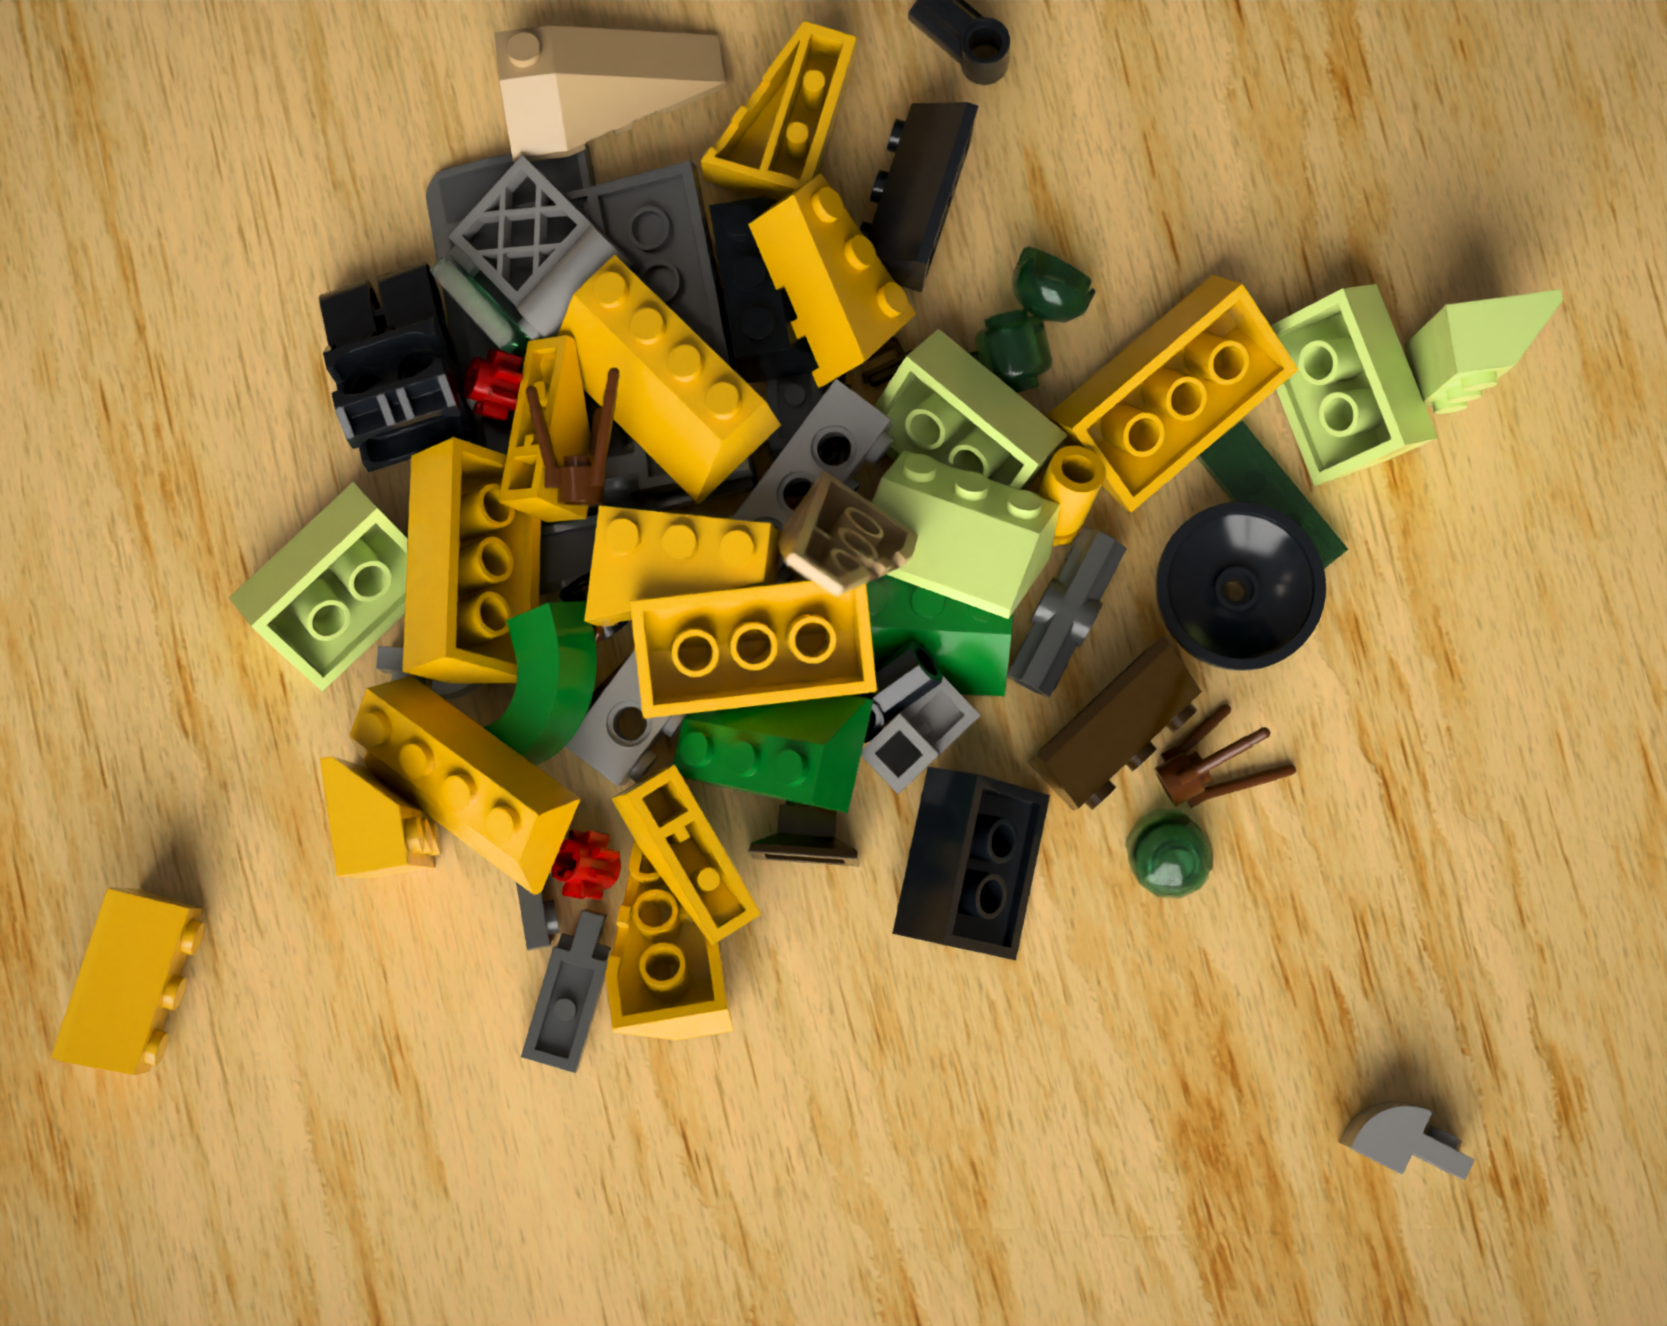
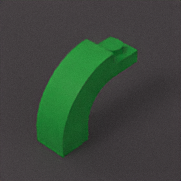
[483,601,597,765]

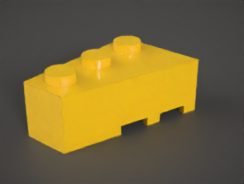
[748,173,917,389]

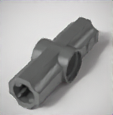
[1007,526,1127,698]

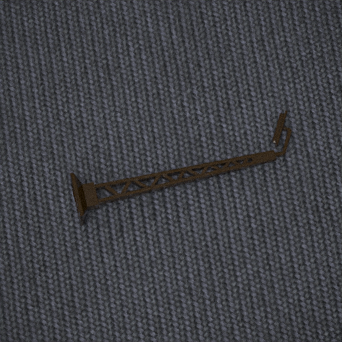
[748,337,914,867]

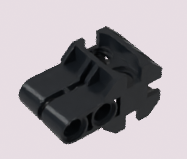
[319,261,478,472]

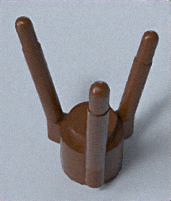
[526,367,620,506]
[1154,704,1296,808]

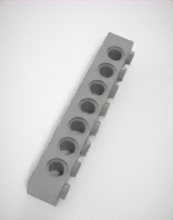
[565,379,894,786]

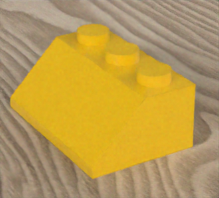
[319,756,442,879]
[51,888,205,1075]

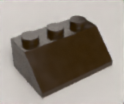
[1027,636,1202,811]

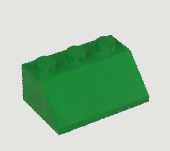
[866,574,1013,697]
[673,695,873,813]

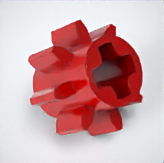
[463,349,524,421]
[551,829,621,900]

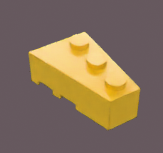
[700,21,857,200]
[584,506,781,628]

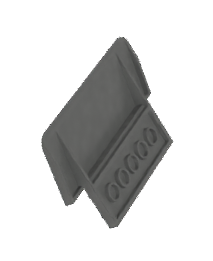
[426,143,758,595]

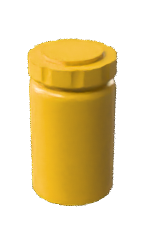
[1036,446,1106,546]

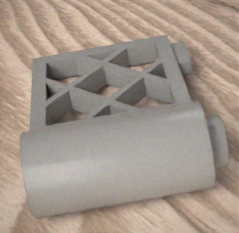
[448,155,634,340]

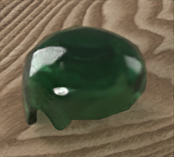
[1012,246,1096,323]
[1125,808,1214,899]

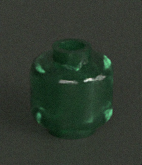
[975,308,1053,393]

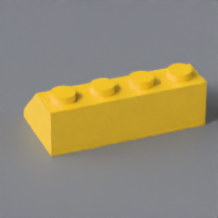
[557,254,781,505]
[1046,275,1299,513]
[402,437,541,684]
[630,580,877,718]
[349,675,581,895]

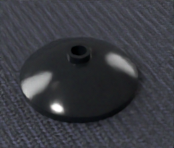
[1155,502,1326,671]

